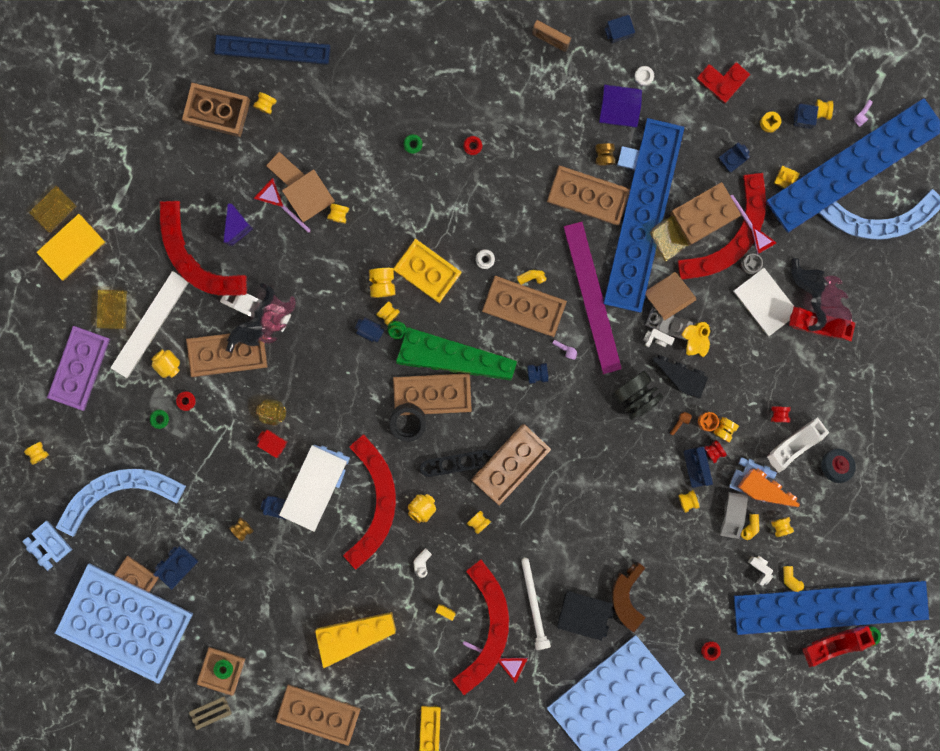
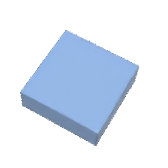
[617,146,640,170]

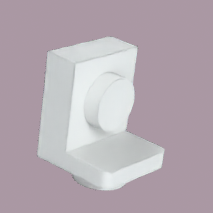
[643,329,675,348]

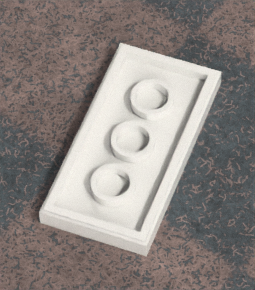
[279,445,347,532]

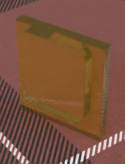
[649,216,688,262]

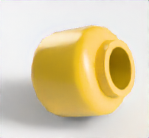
[151,349,180,378]
[408,494,436,523]

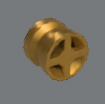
[229,518,253,542]

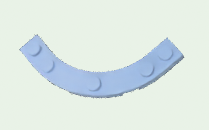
[819,189,940,240]
[56,469,186,537]

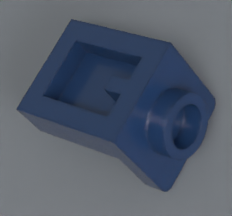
[718,142,750,174]
[261,495,287,520]

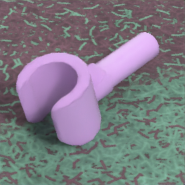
[854,100,873,126]
[552,340,577,360]

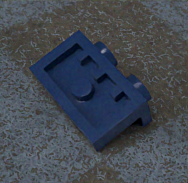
[683,446,713,488]
[153,546,199,590]

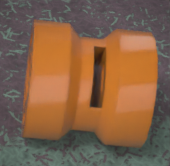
[698,412,719,431]

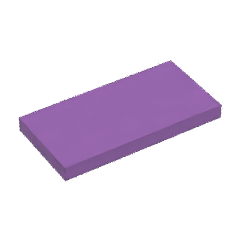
[47,326,110,411]

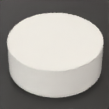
[634,66,654,86]

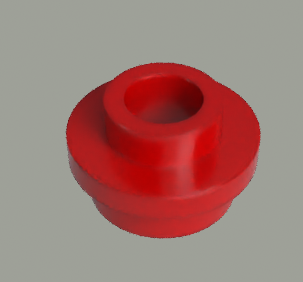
[463,136,482,155]
[176,392,196,411]
[701,641,721,661]

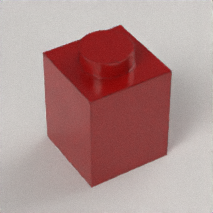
[256,430,288,458]

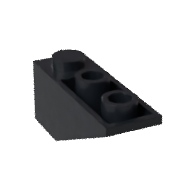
[652,355,708,399]

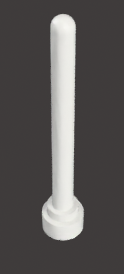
[521,558,551,650]

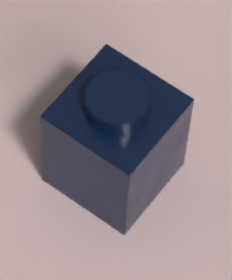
[604,15,635,43]
[793,104,819,129]

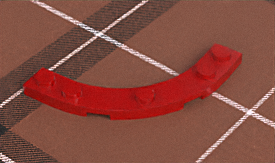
[677,173,766,280]
[160,201,247,295]
[343,434,396,570]
[452,560,509,695]

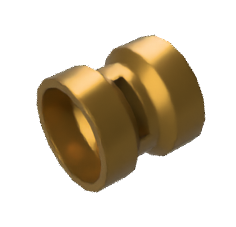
[595,143,615,165]

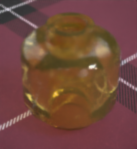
[256,399,286,426]

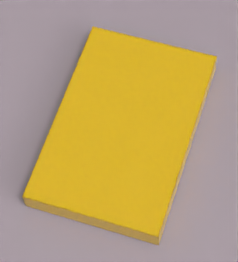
[37,214,106,281]
[393,239,462,303]

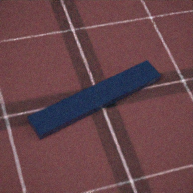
[214,35,330,65]

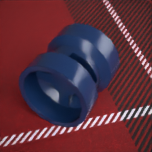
[527,363,548,384]

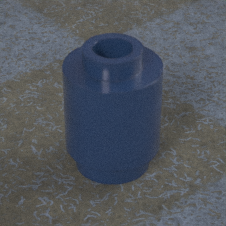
[355,317,385,343]

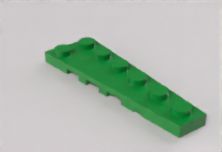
[396,327,517,381]

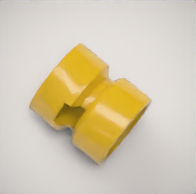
[369,268,395,297]

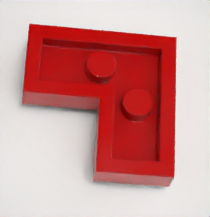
[696,62,751,104]

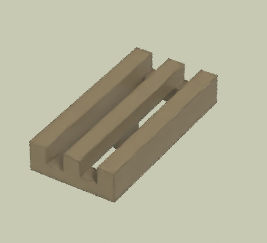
[189,696,232,730]

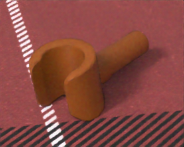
[670,412,692,435]

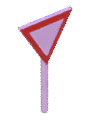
[253,178,311,232]
[730,195,777,255]
[463,641,528,683]

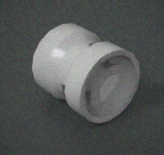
[741,254,763,274]

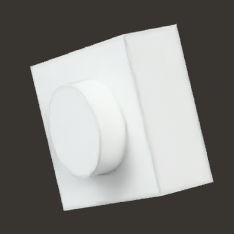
[748,556,773,586]

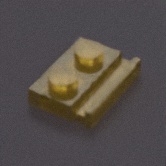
[29,186,77,233]
[97,290,127,329]

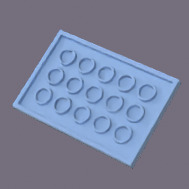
[55,563,193,684]
[547,634,685,751]

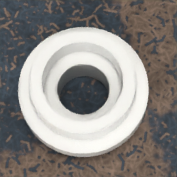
[476,250,495,269]

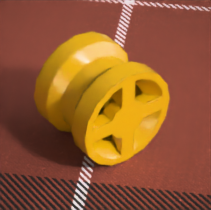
[253,92,277,114]
[815,99,833,120]
[760,111,781,133]
[327,204,349,224]
[376,301,400,325]
[24,442,49,465]
[678,490,699,513]
[467,510,491,535]
[771,517,794,537]

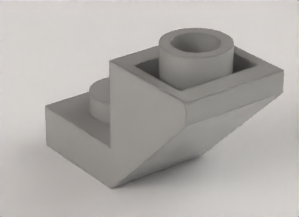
[645,308,693,340]
[720,492,748,539]

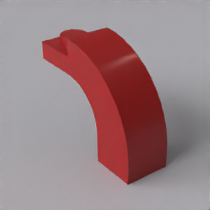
[789,307,855,341]
[803,626,875,667]

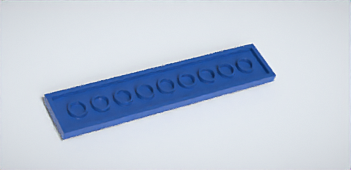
[766,98,940,233]
[604,118,684,313]
[733,581,929,635]

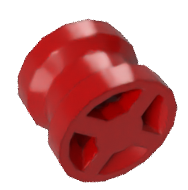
[771,407,791,422]
[704,440,727,464]

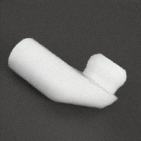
[413,548,432,578]

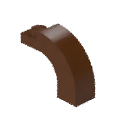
[612,562,646,633]

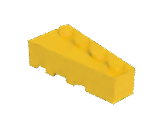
[315,612,396,669]

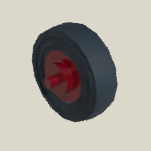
[821,449,856,483]

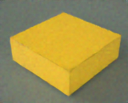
[435,604,456,621]

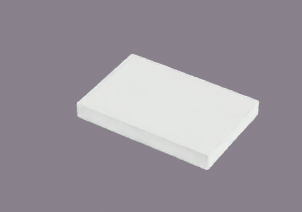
[733,268,794,336]

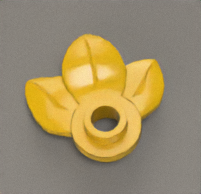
[681,322,710,357]

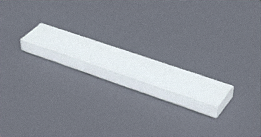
[111,271,189,378]

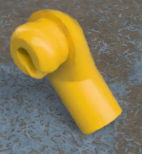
[517,270,547,285]
[741,514,759,540]
[783,566,804,592]

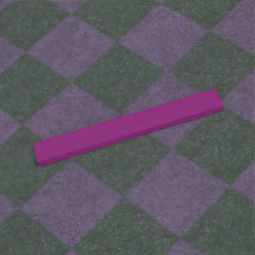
[564,222,622,374]

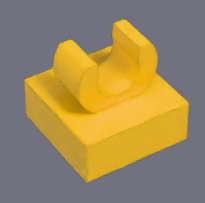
[774,166,800,189]

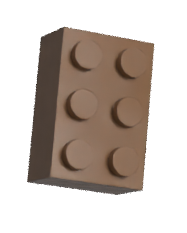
[182,83,250,138]
[670,182,741,246]

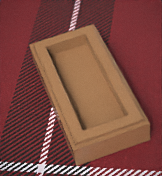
[267,152,304,186]

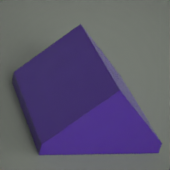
[599,85,642,128]
[224,203,253,246]

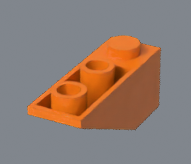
[737,468,800,507]

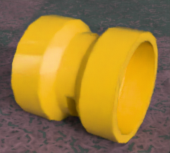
[713,417,739,443]

